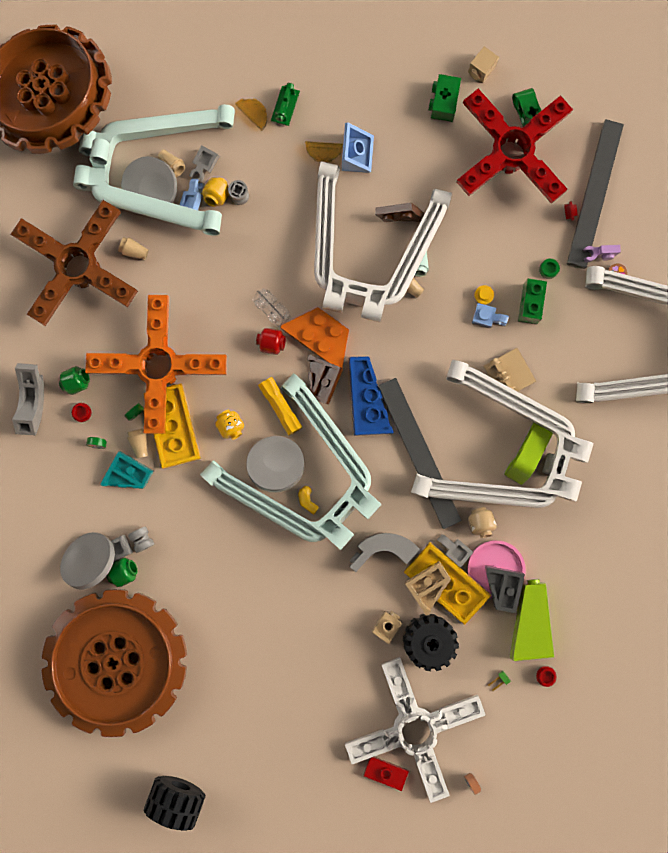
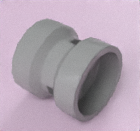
[228,180,249,205]
[128,526,154,553]

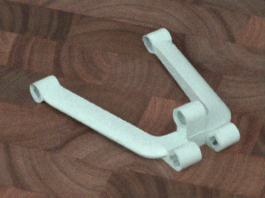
[73,104,235,236]
[200,373,382,550]

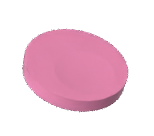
[467,540,526,598]

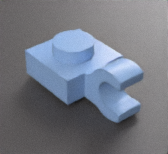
[180,179,205,210]
[472,303,509,328]

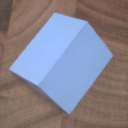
[342,122,374,173]

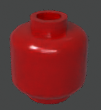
[256,328,286,355]

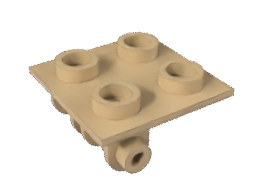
[483,348,536,392]

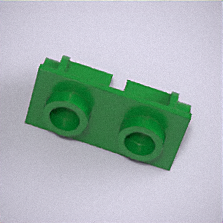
[271,83,300,126]

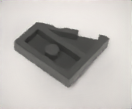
[485,565,525,613]

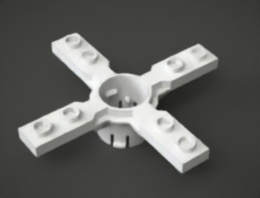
[345,657,485,803]

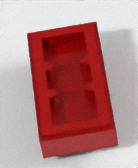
[363,756,409,791]

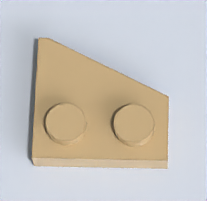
[405,561,450,616]

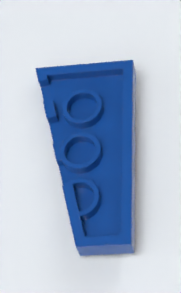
[348,356,394,436]

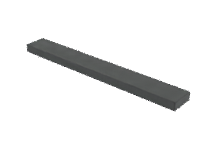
[567,119,624,269]
[378,378,462,529]

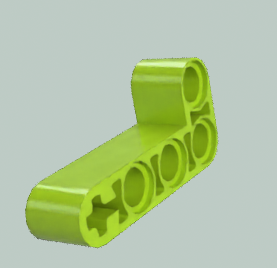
[504,422,553,485]

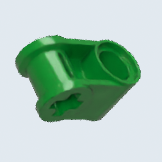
[512,88,541,126]

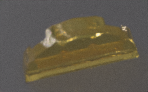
[235,98,268,131]
[305,141,343,163]

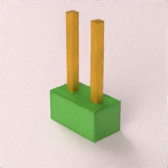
[488,671,511,691]

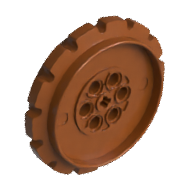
[0,24,112,154]
[41,589,187,737]

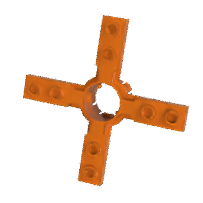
[85,295,227,434]

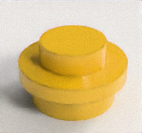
[474,285,494,305]

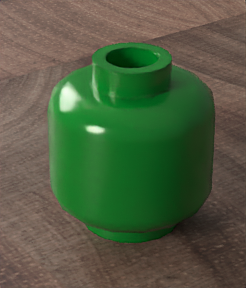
[59,366,90,395]
[106,558,138,587]

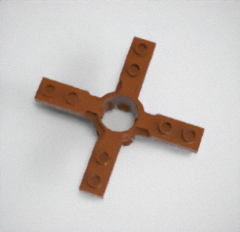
[10,200,138,326]

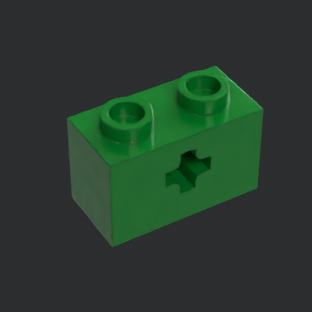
[428,74,461,122]
[518,278,547,324]

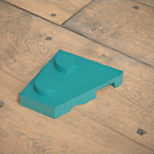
[100,451,154,489]

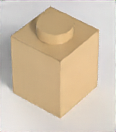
[468,46,499,83]

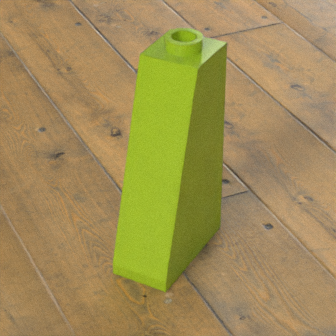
[510,579,554,661]

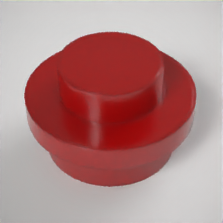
[564,201,578,221]
[71,403,92,422]
[536,666,557,687]

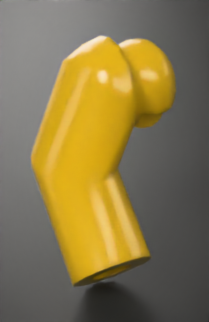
[298,486,319,515]

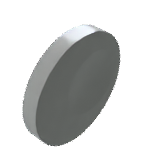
[121,156,177,203]
[246,436,304,492]
[60,532,115,590]

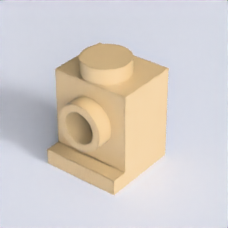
[372,611,402,644]

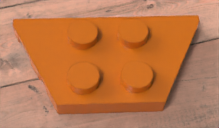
[280,307,349,368]

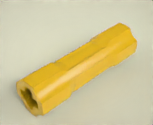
[258,377,303,436]

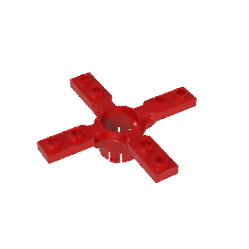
[456,88,573,204]

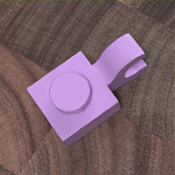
[583,245,621,262]

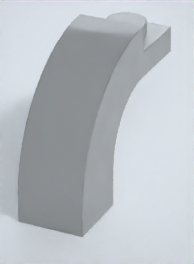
[12,363,44,436]
[350,533,420,572]

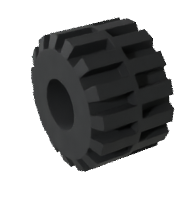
[403,614,459,672]
[143,776,206,831]

